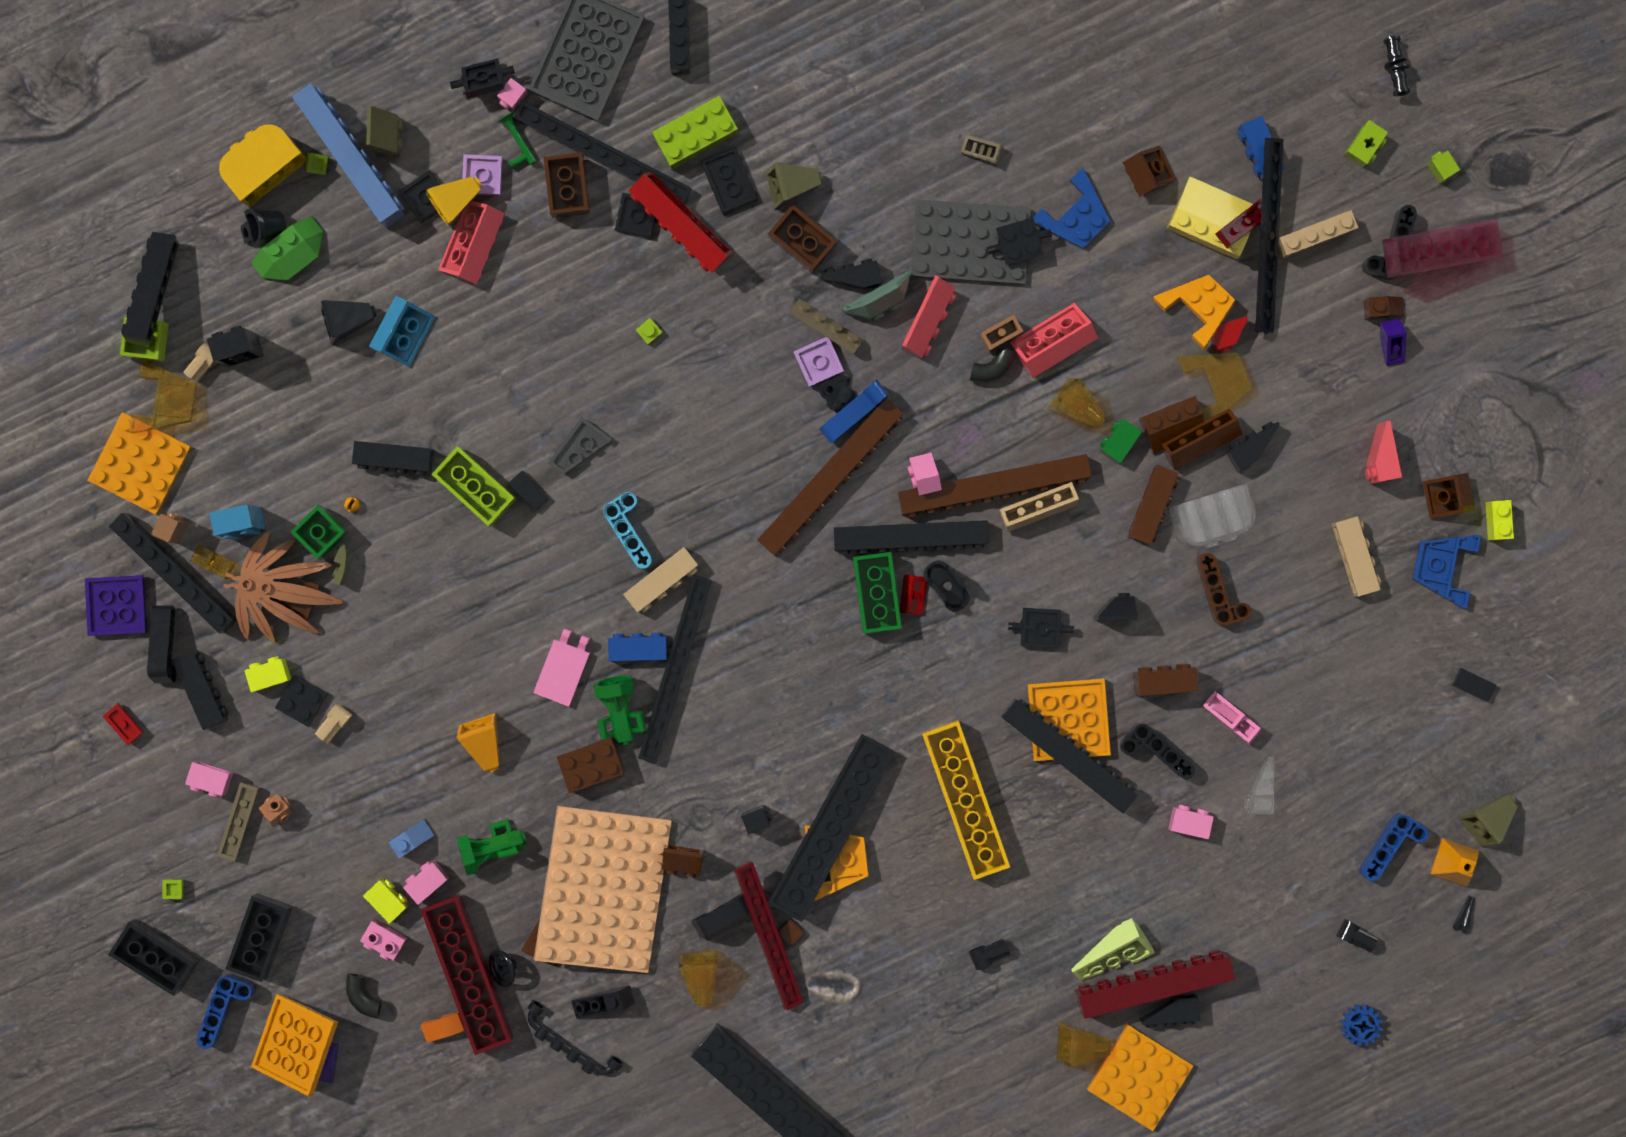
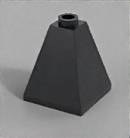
[320,300,377,345]

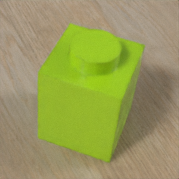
[1427,151,1460,183]

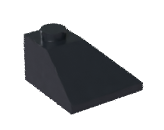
[1094,593,1137,620]

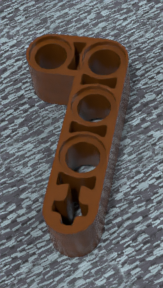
[1196,553,1252,625]

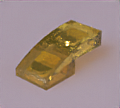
[190,544,236,579]

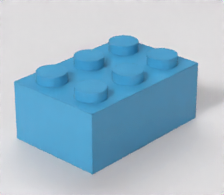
[209,504,266,540]

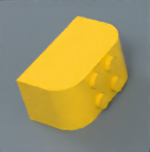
[219,124,307,208]

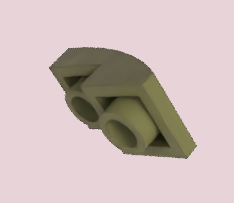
[332,544,350,585]

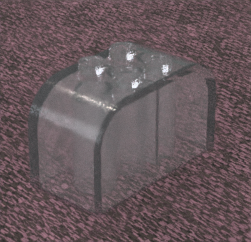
[1167,483,1256,549]

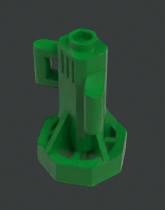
[594,675,646,745]
[456,819,527,876]

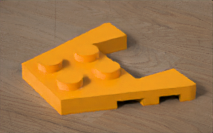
[1153,275,1235,350]
[805,825,869,901]

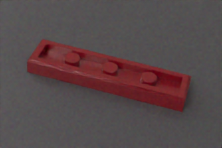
[1215,198,1262,249]

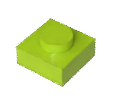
[305,153,328,175]
[636,318,663,345]
[162,879,184,899]

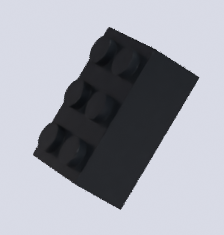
[207,326,264,367]

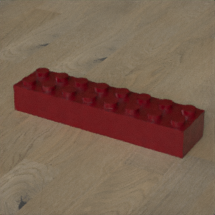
[421,894,514,1055]
[1075,950,1235,1019]

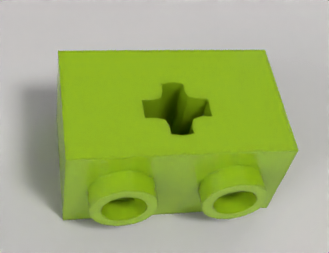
[1344,120,1388,168]

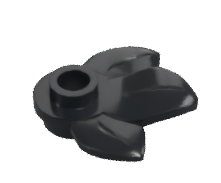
[819,374,856,412]

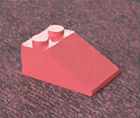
[1365,420,1402,484]

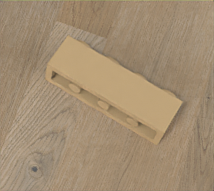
[1278,210,1358,259]
[1000,482,1079,533]
[1332,516,1381,597]
[623,547,699,613]

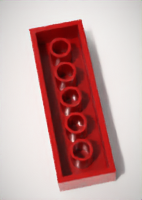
[628,171,733,273]

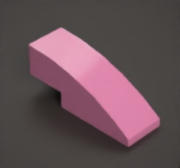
[1203,691,1262,745]

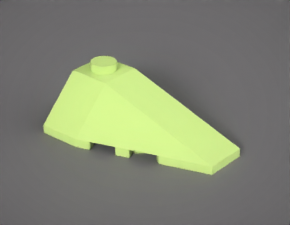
[1071,918,1155,980]

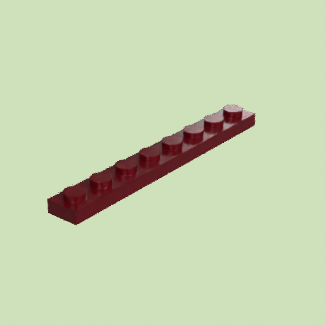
[734,861,804,1010]

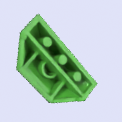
[251,216,324,281]

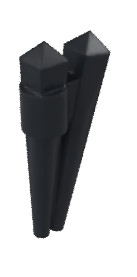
[1453,896,1475,934]

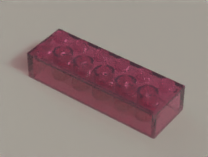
[1382,219,1503,278]

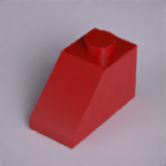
[1211,316,1248,353]

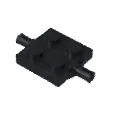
[450,58,515,98]
[987,218,1052,265]
[1008,608,1074,648]

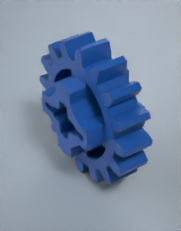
[1340,1004,1383,1047]

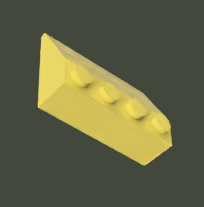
[1167,177,1253,260]

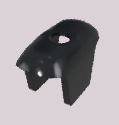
[924,560,969,612]

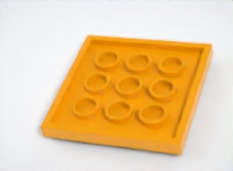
[87,412,192,515]
[1027,678,1111,761]
[251,994,338,1096]
[1087,1024,1193,1131]

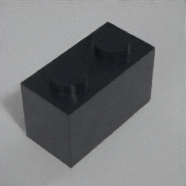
[741,805,772,834]

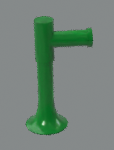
[497,112,537,169]

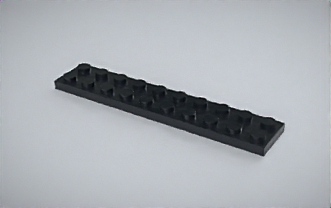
[768,734,895,922]

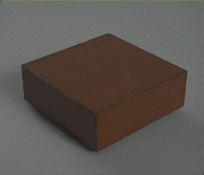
[778,919,804,946]

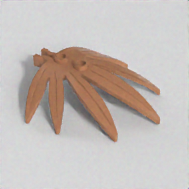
[223,532,343,643]

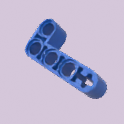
[819,380,889,444]
[1360,813,1429,881]
[197,974,256,1049]

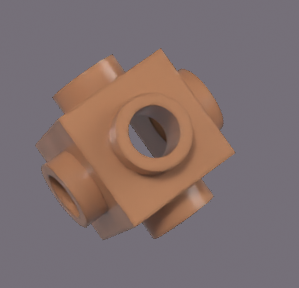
[258,794,292,827]

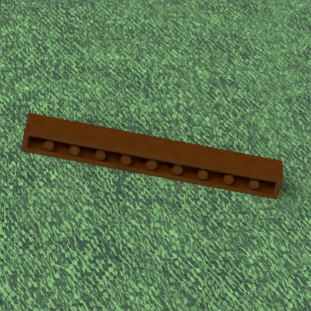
[757,398,903,556]
[898,454,1091,518]

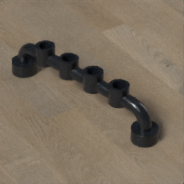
[528,1000,623,1076]

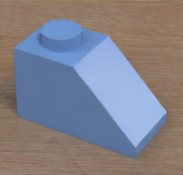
[388,819,435,858]

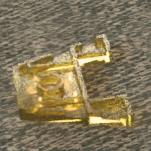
[1177,353,1252,421]
[129,359,197,433]

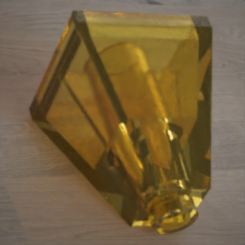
[1046,378,1105,428]
[679,949,718,1008]
[1056,1022,1114,1068]

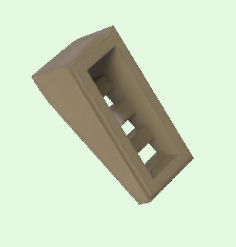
[960,135,1004,165]

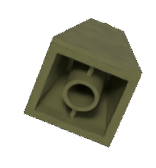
[765,162,823,209]
[1457,794,1518,847]

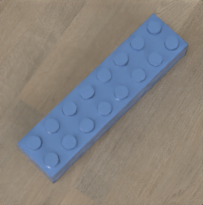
[292,83,406,229]

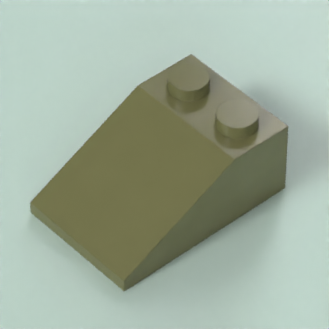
[366,106,404,157]

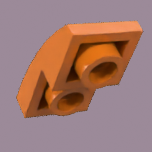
[420,1012,465,1042]

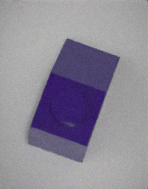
[1380,319,1407,366]
[318,1043,339,1083]

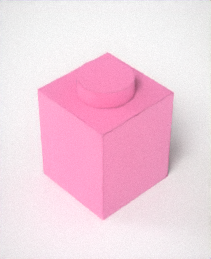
[497,78,528,111]

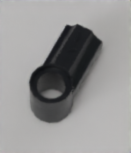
[1336,919,1378,953]
[969,939,1010,970]

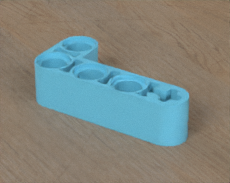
[603,492,653,569]

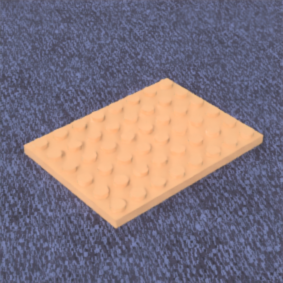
[534,806,671,973]

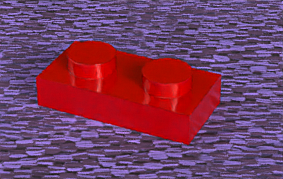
[102,703,144,745]

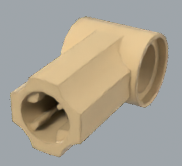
[183,343,217,383]
[315,703,353,744]

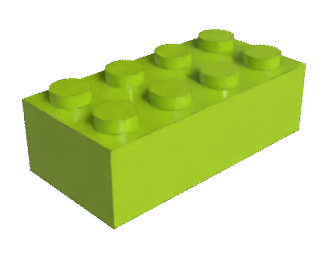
[652,95,739,170]
[431,446,517,527]

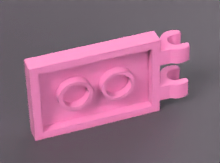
[533,629,590,707]

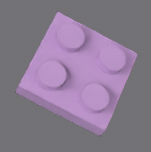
[462,154,503,196]
[793,337,844,387]

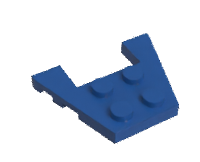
[1033,168,1110,249]
[1412,535,1481,609]

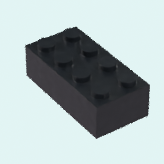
[226,893,293,982]
[108,919,200,996]

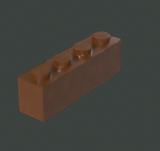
[1161,409,1242,471]
[1127,465,1179,545]

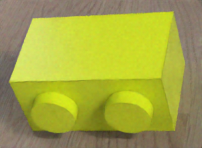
[1485,500,1514,540]
[244,656,291,692]
[363,878,409,924]

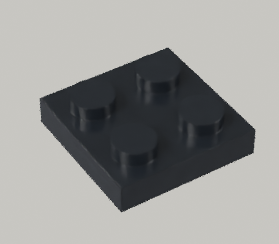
[275,674,328,727]

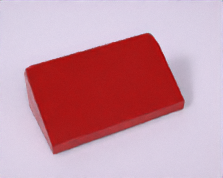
[899,575,927,615]

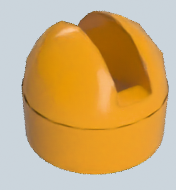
[344,497,361,513]

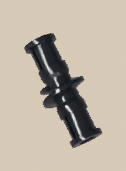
[1383,36,1410,97]

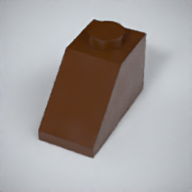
[1364,296,1404,320]

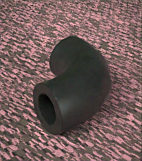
[969,348,1015,383]
[346,973,382,1019]

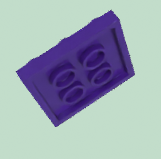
[85,575,147,636]

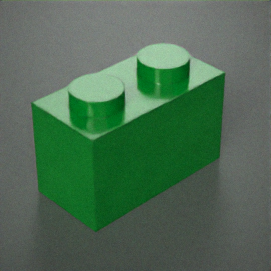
[1100,418,1142,464]

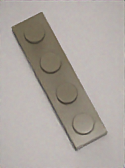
[789,299,863,354]
[217,782,260,862]

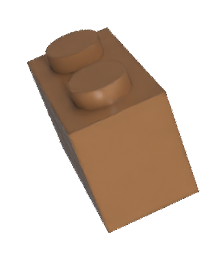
[979,315,1023,352]
[151,512,189,544]

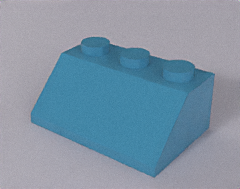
[369,295,435,367]

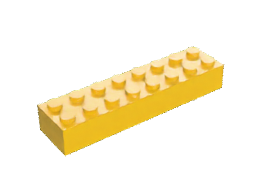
[922,720,1010,880]

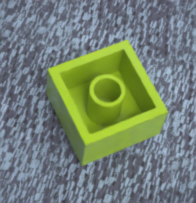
[120,317,169,362]

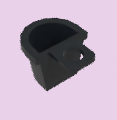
[241,208,286,249]

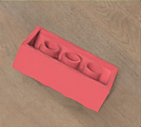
[438,201,505,284]
[901,275,957,359]
[1009,303,1098,378]

